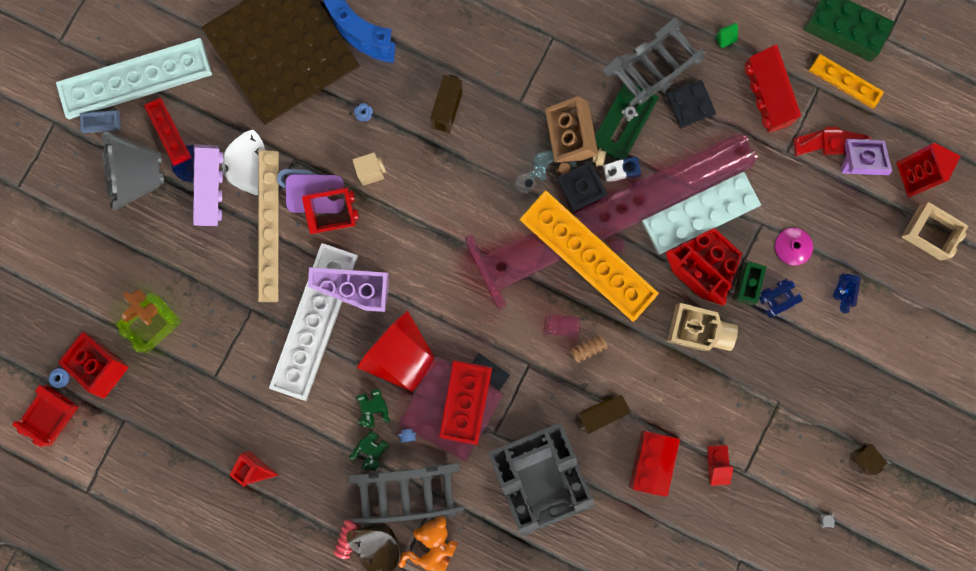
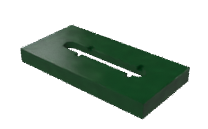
[595,84,659,161]

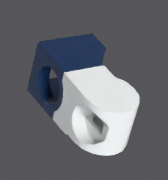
[603,156,641,182]

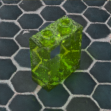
[115,292,182,353]

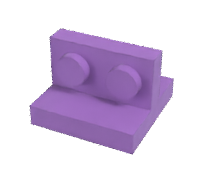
[840,139,892,175]

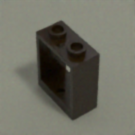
[430,75,463,134]
[575,394,631,434]

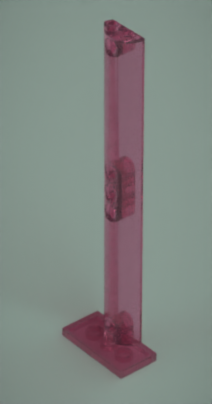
[465,133,758,311]

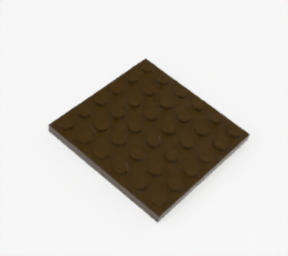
[201,0,360,125]

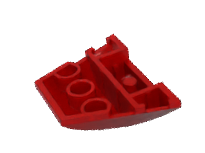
[666,228,743,306]
[356,310,438,391]

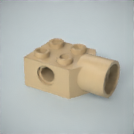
[667,303,738,351]

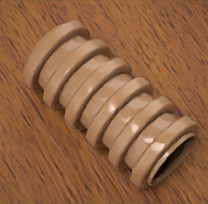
[570,334,608,363]

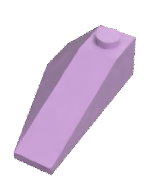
[308,267,389,312]

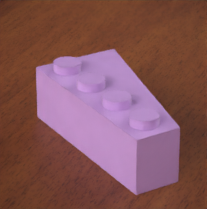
[193,144,223,226]

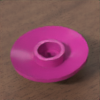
[775,228,813,266]

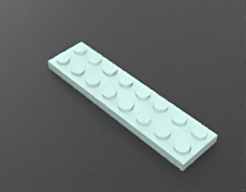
[56,38,213,119]

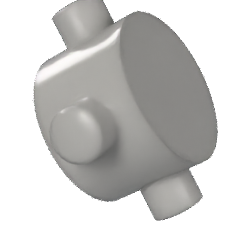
[622,105,638,121]
[820,513,835,528]

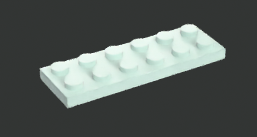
[642,172,761,255]

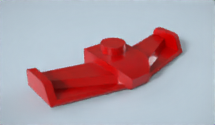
[793,127,872,157]

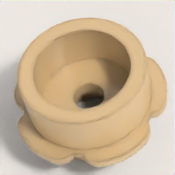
[593,148,606,167]

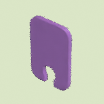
[286,174,344,213]

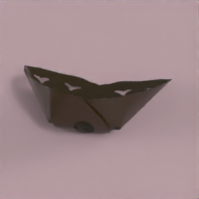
[347,524,401,571]

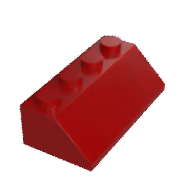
[744,44,801,133]

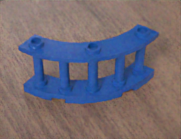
[324,0,396,63]

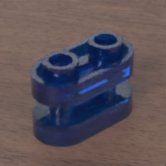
[759,278,803,318]

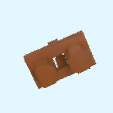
[121,289,158,326]

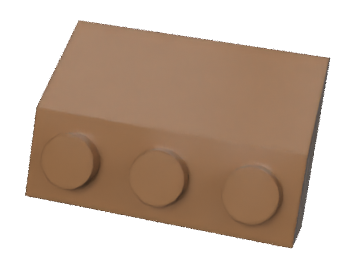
[545,96,598,162]

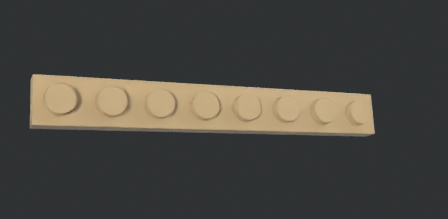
[258,150,279,302]

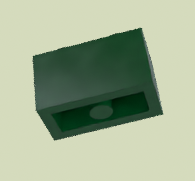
[733,261,767,305]

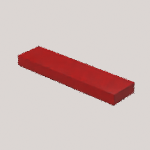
[144,98,192,166]

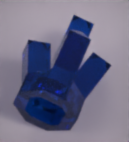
[832,274,861,314]

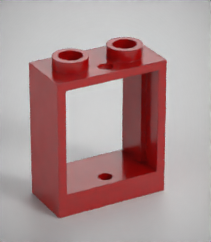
[302,186,359,234]

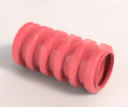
[333,520,361,559]

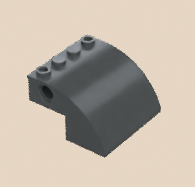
[488,422,594,536]

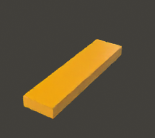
[808,54,884,109]

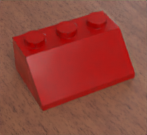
[629,430,680,497]

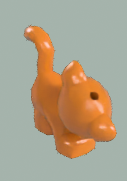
[398,515,458,571]

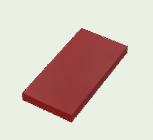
[439,360,492,445]

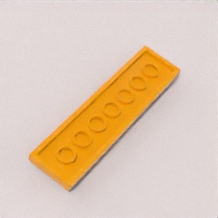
[519,190,659,322]

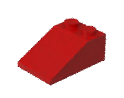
[58,331,129,399]

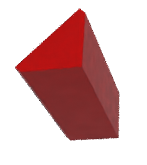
[896,143,961,198]

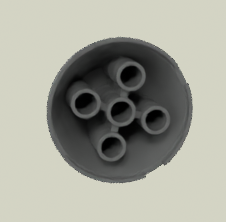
[102,132,164,211]

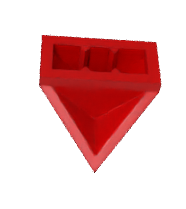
[230,451,278,487]

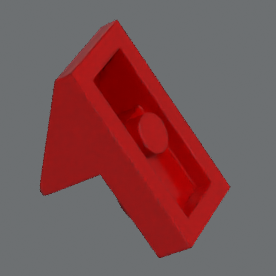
[707,445,733,486]

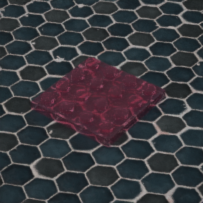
[399,356,504,462]

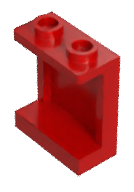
[12,385,79,447]

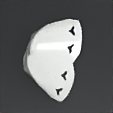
[222,130,265,195]

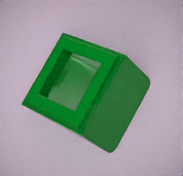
[715,23,738,48]

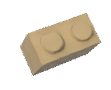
[352,152,386,186]

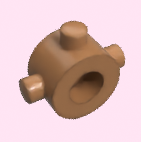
[556,162,572,175]

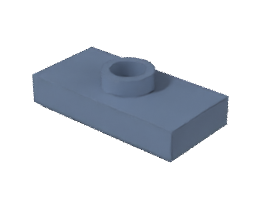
[80,110,121,133]

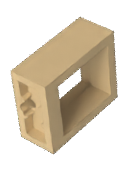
[901,202,968,261]

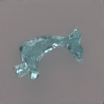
[529,150,577,181]

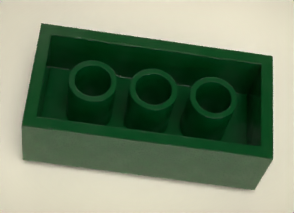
[803,0,895,62]

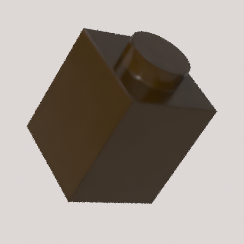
[850,443,888,475]

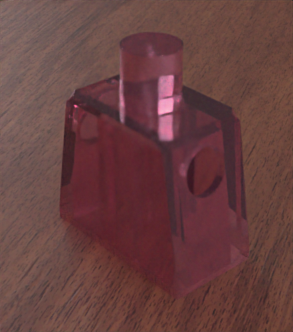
[543,315,581,339]

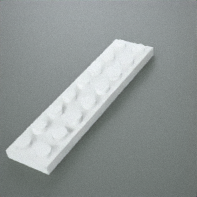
[269,243,359,401]

